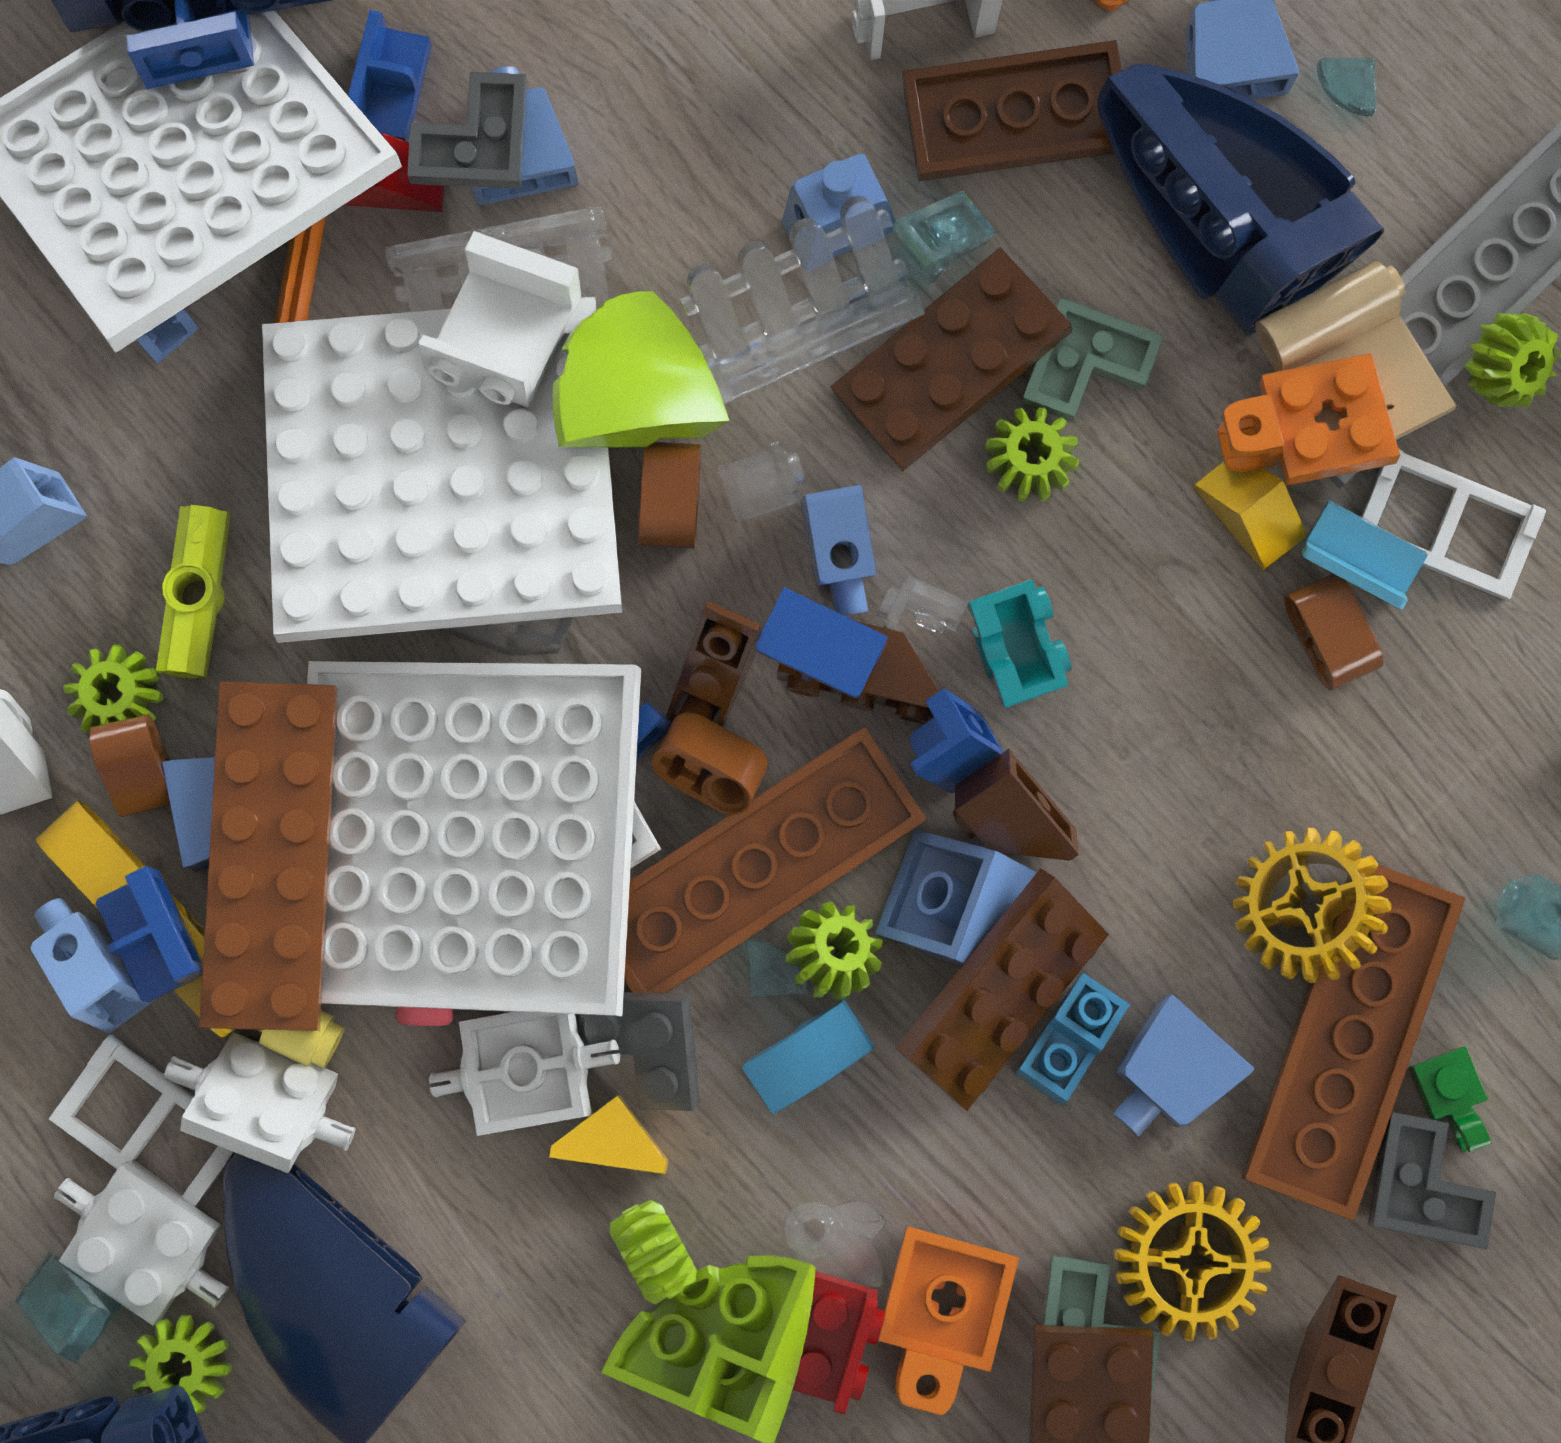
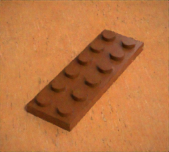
[199,681,338,1031]
[624,726,927,993]
[1241,857,1466,1221]

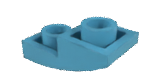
[1014,973,1130,1106]
[741,1000,875,1115]

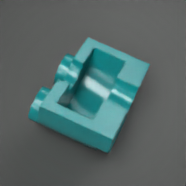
[967,579,1072,708]

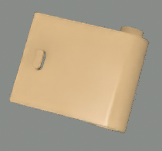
[1255,261,1457,440]

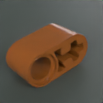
[639,442,701,549]
[1284,573,1383,691]
[652,713,768,815]
[89,714,171,817]

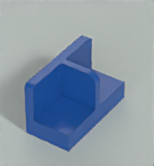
[126,0,254,89]
[348,10,432,142]
[756,587,888,698]
[910,688,1004,793]
[96,866,203,1002]

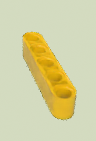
[35,799,235,1039]

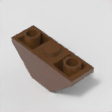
[666,601,763,727]
[777,621,939,724]
[1285,1275,1397,1443]

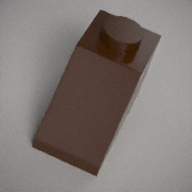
[953,749,1079,861]

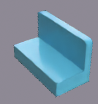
[1300,500,1428,610]

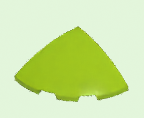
[552,291,729,447]
[601,1255,816,1443]

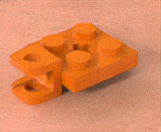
[1217,353,1400,486]
[878,1226,1019,1415]

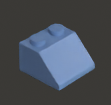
[875,829,1037,967]

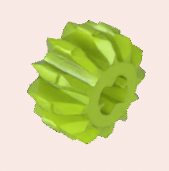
[1463,313,1561,408]
[985,407,1079,502]
[63,645,164,734]
[785,901,883,1001]
[609,1200,697,1304]
[129,1315,232,1414]

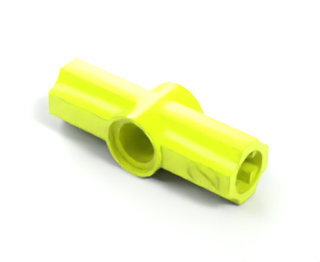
[156,505,231,680]

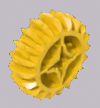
[1233,827,1391,983]
[1113,1181,1272,1341]

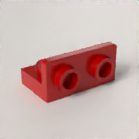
[793,1271,886,1415]

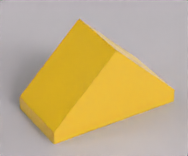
[1193,461,1307,571]
[549,1095,668,1174]

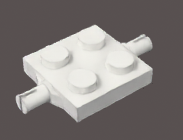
[429,1012,620,1136]
[164,1032,356,1173]
[53,1161,229,1326]

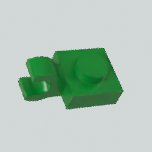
[1408,1046,1492,1153]

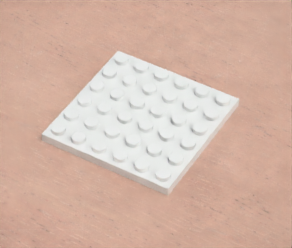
[0,10,402,353]
[262,297,622,643]
[307,661,641,1016]

